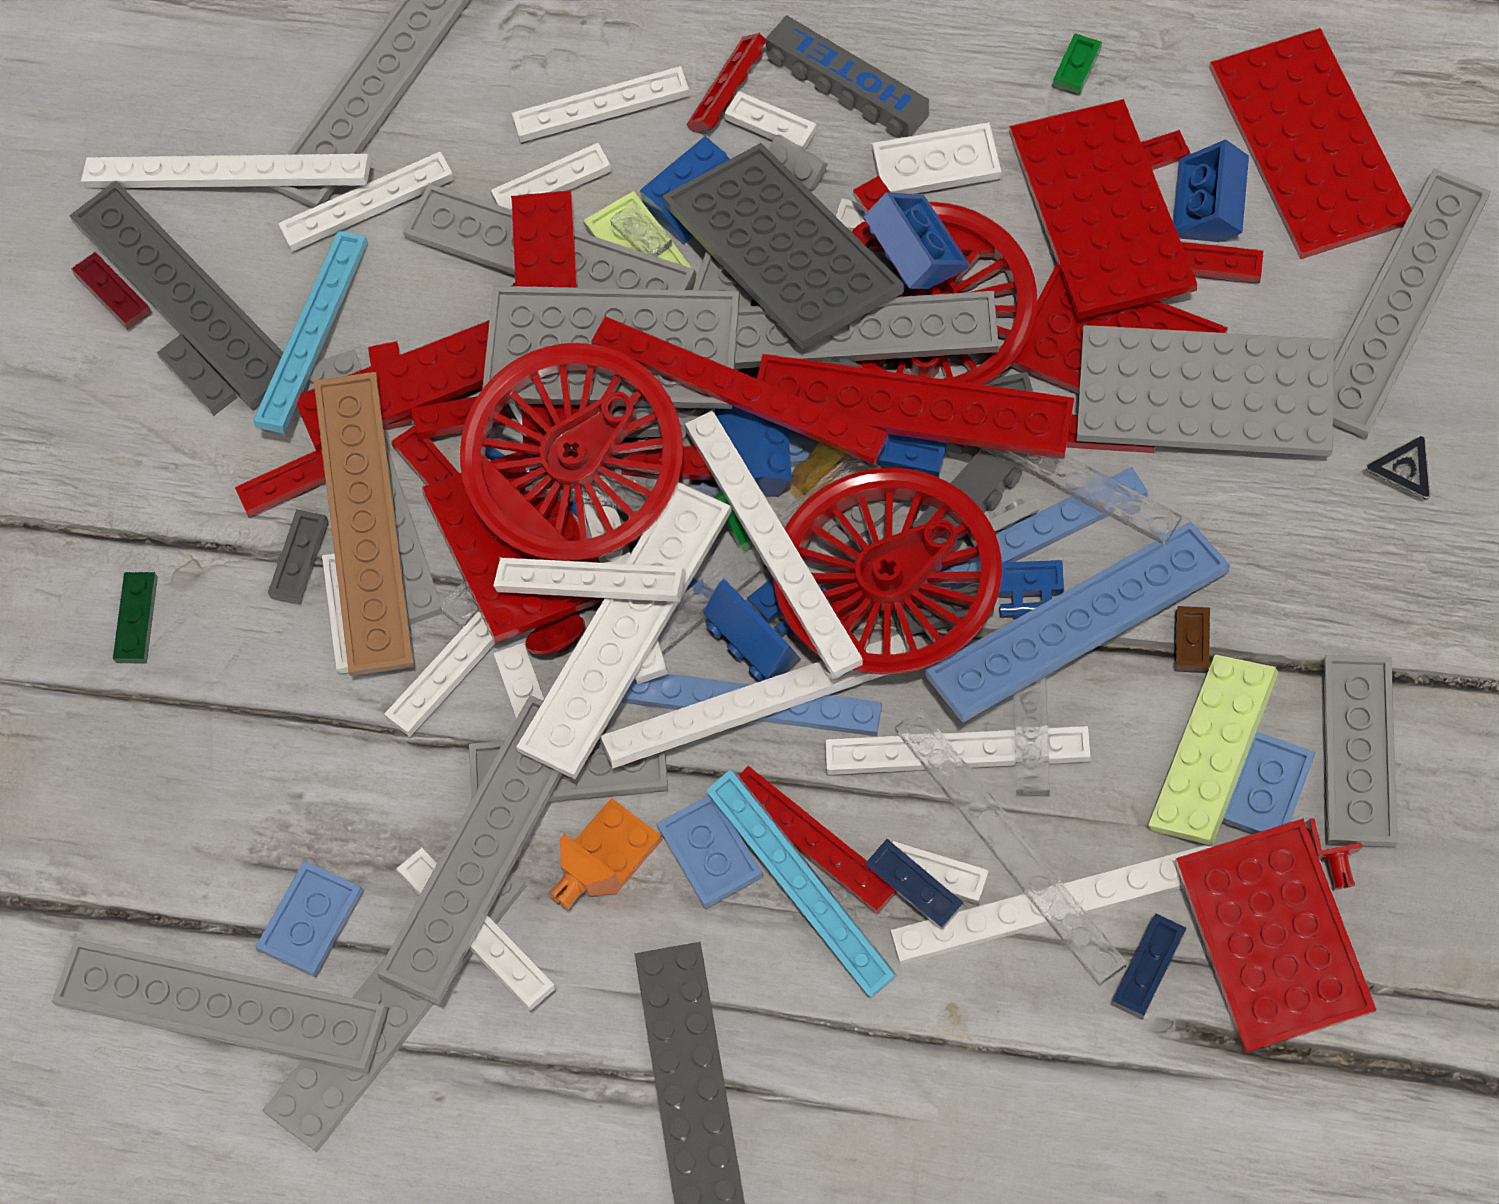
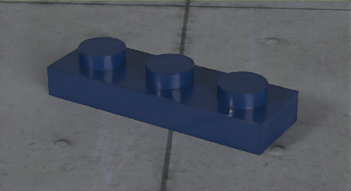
[865,839,964,930]
[1112,913,1186,1019]

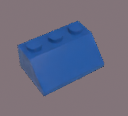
[640,136,730,245]
[1173,139,1249,242]
[864,192,970,289]
[715,406,792,497]
[703,578,801,681]

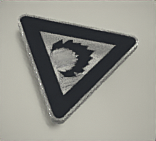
[1365,435,1431,500]

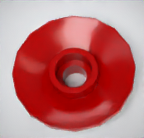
[525,614,585,654]

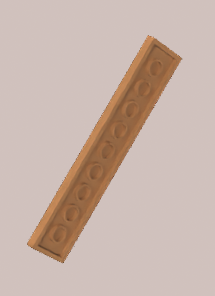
[314,372,414,676]

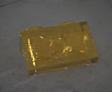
[791,442,852,498]

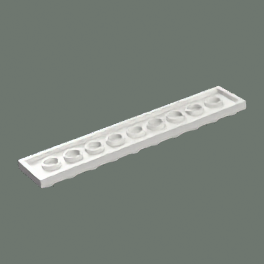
[516,482,732,779]

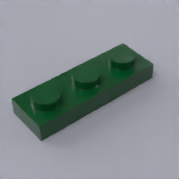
[113,572,158,664]

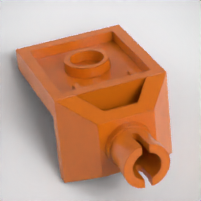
[548,798,663,910]

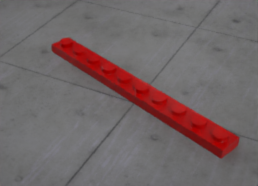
[591,316,888,465]

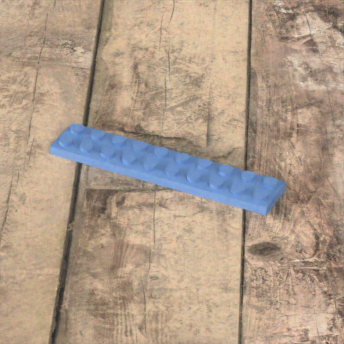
[926,522,1230,723]

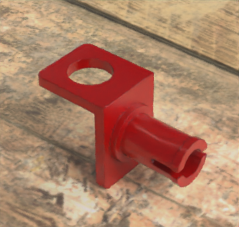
[1305,818,1362,890]

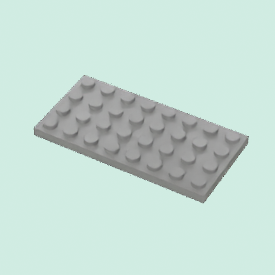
[482,286,740,409]
[1077,325,1335,456]

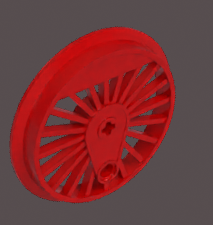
[851,202,1037,385]
[460,343,684,561]
[773,468,1002,675]

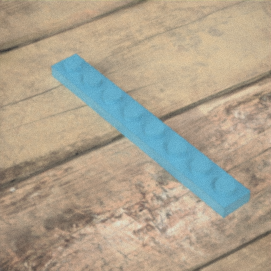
[253,230,368,434]
[706,769,898,997]

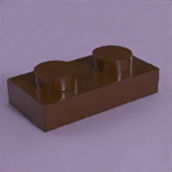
[1175,606,1210,672]

